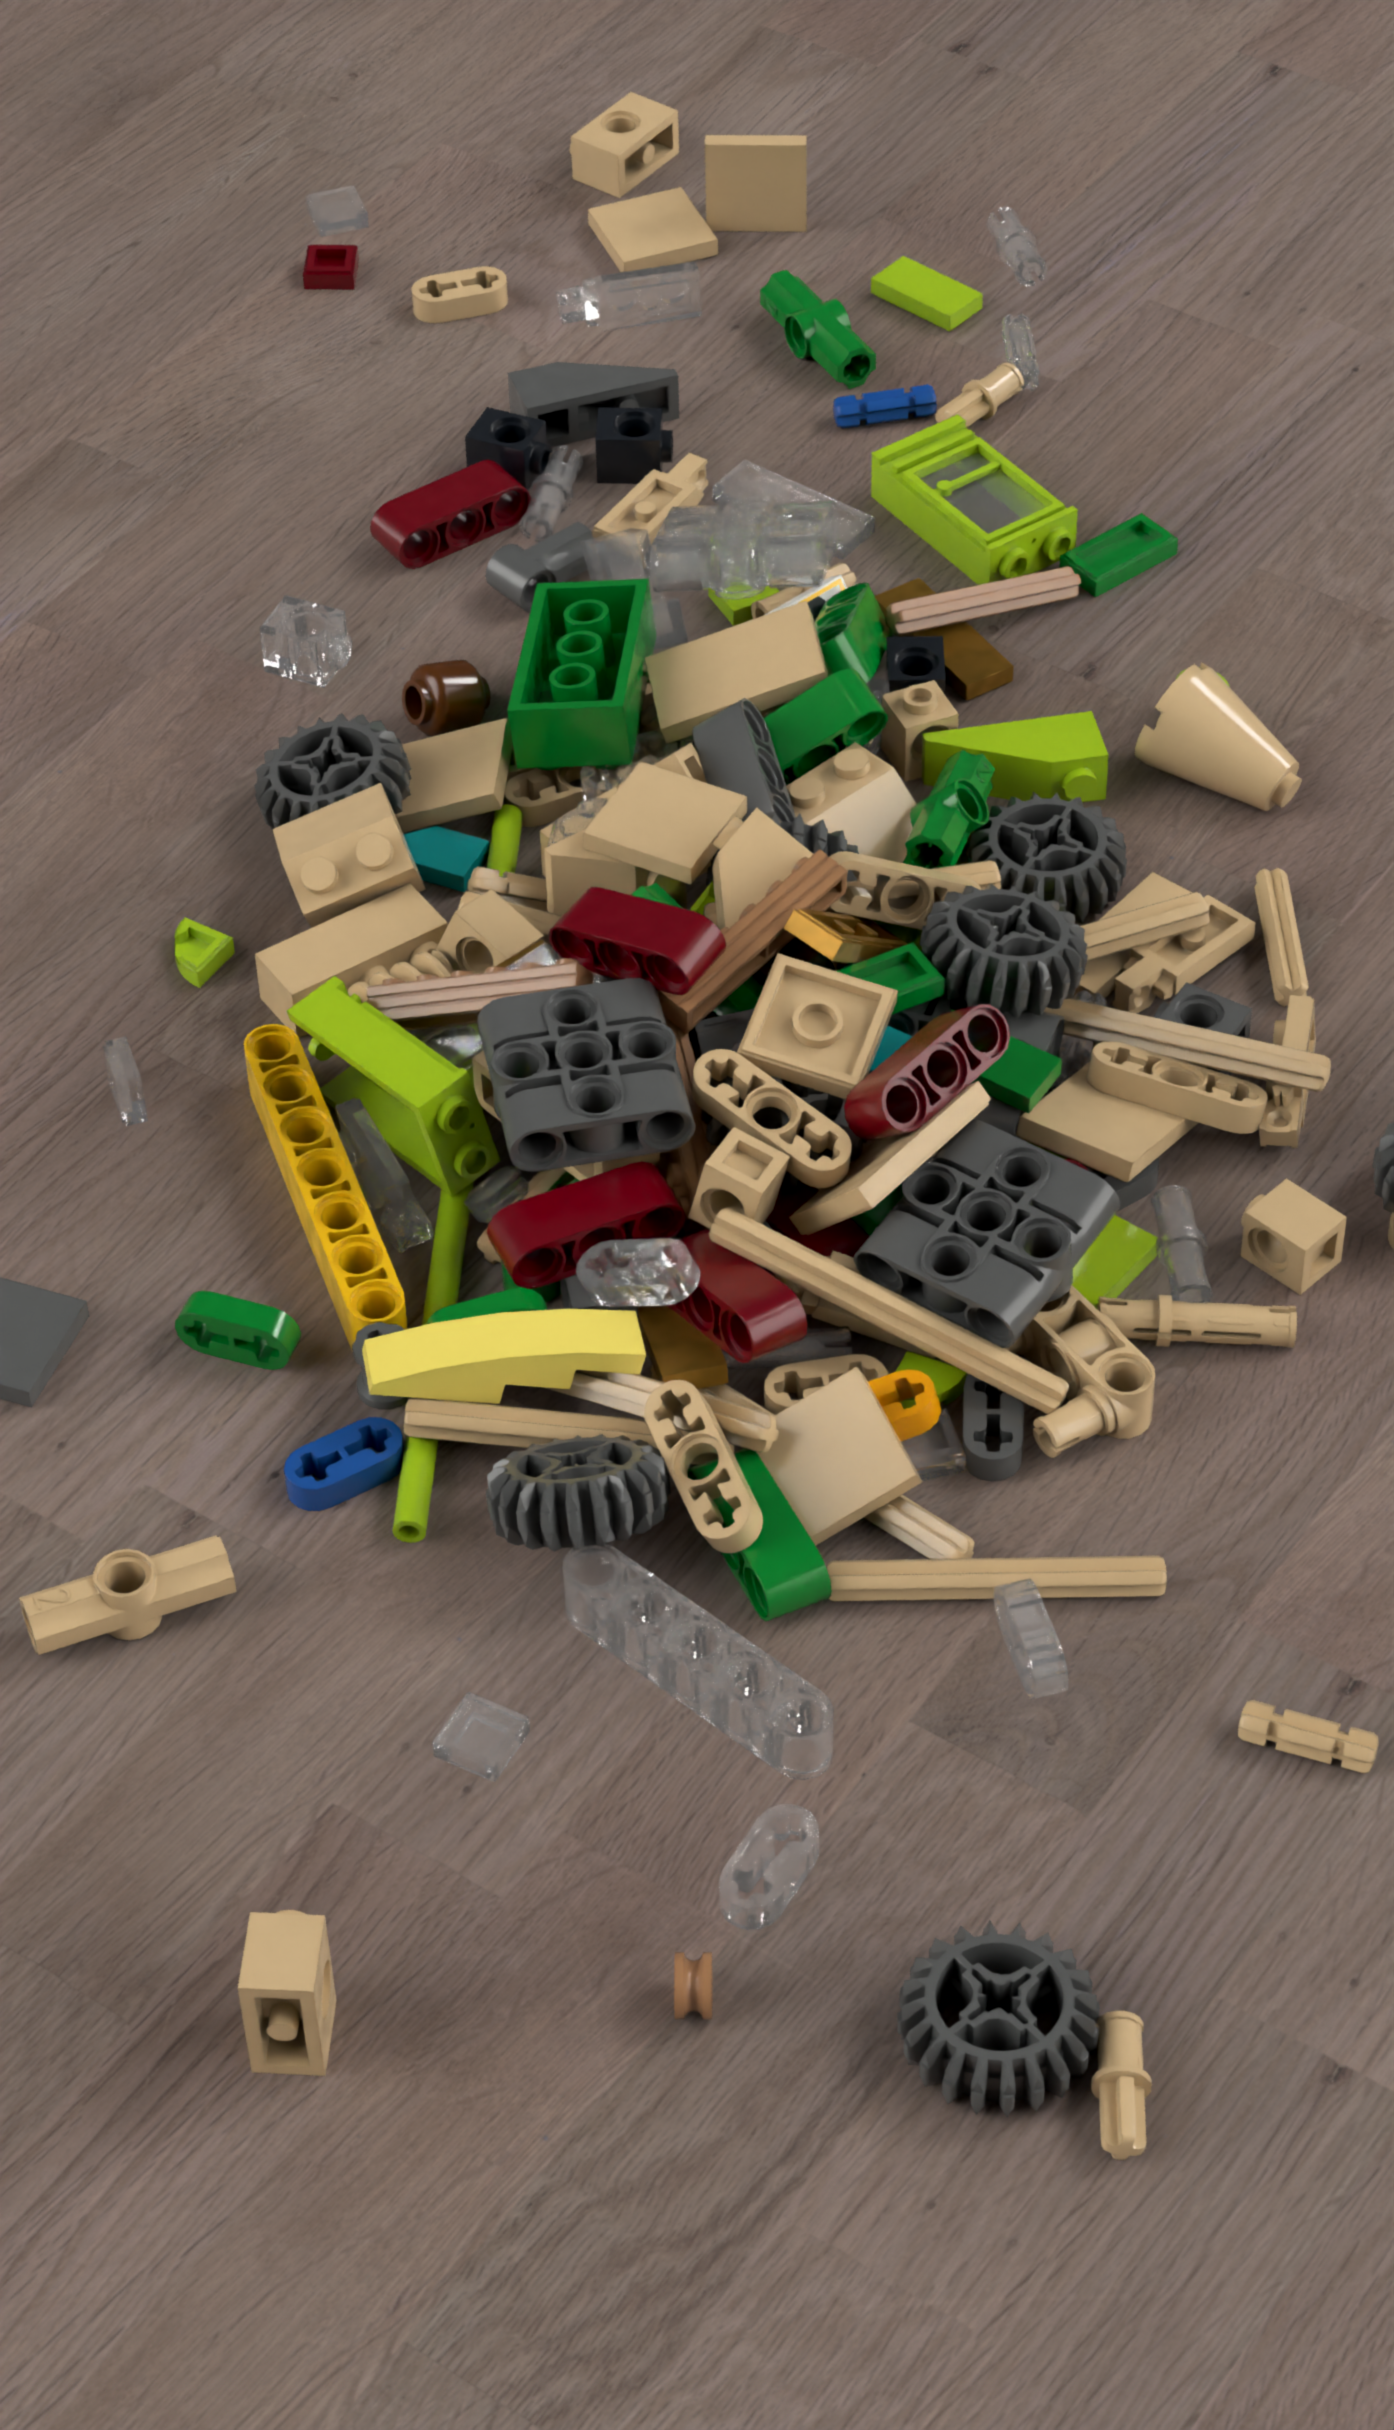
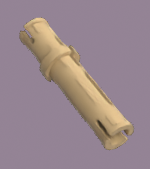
[1097,1295,1297,1348]

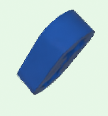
[284,1417,404,1511]

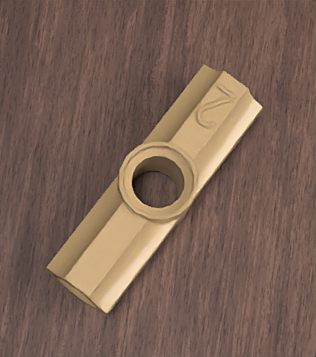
[19,1536,236,1655]

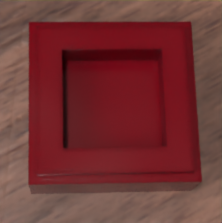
[303,245,359,290]

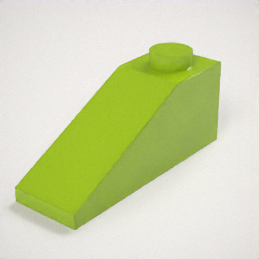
[922,711,1109,802]

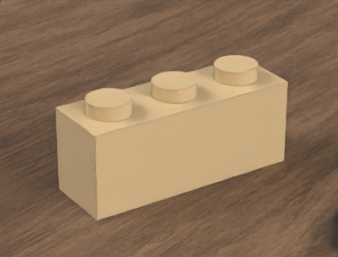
[255,883,448,1038]

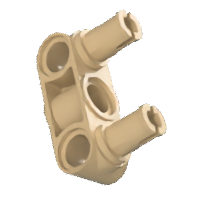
[968,1286,1155,1458]

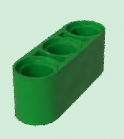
[815,582,893,683]
[763,668,888,786]
[687,1448,832,1622]

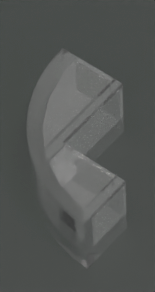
[580,528,688,650]

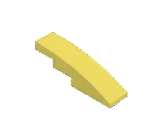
[362,1309,646,1404]

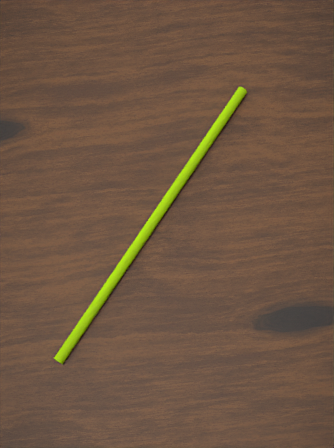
[392,804,523,1543]

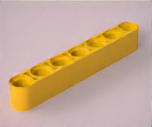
[244,1024,408,1352]

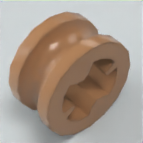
[674,1952,713,2020]

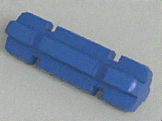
[833,384,937,428]

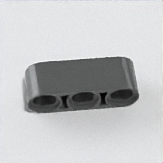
[692,698,796,822]

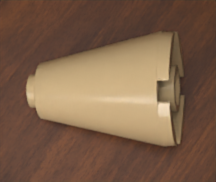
[1135,662,1302,811]

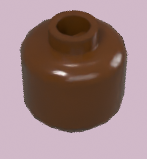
[402,660,491,737]

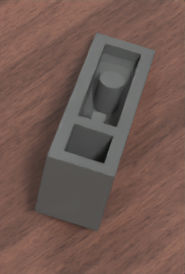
[508,362,679,447]

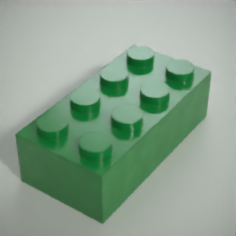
[507,578,657,771]

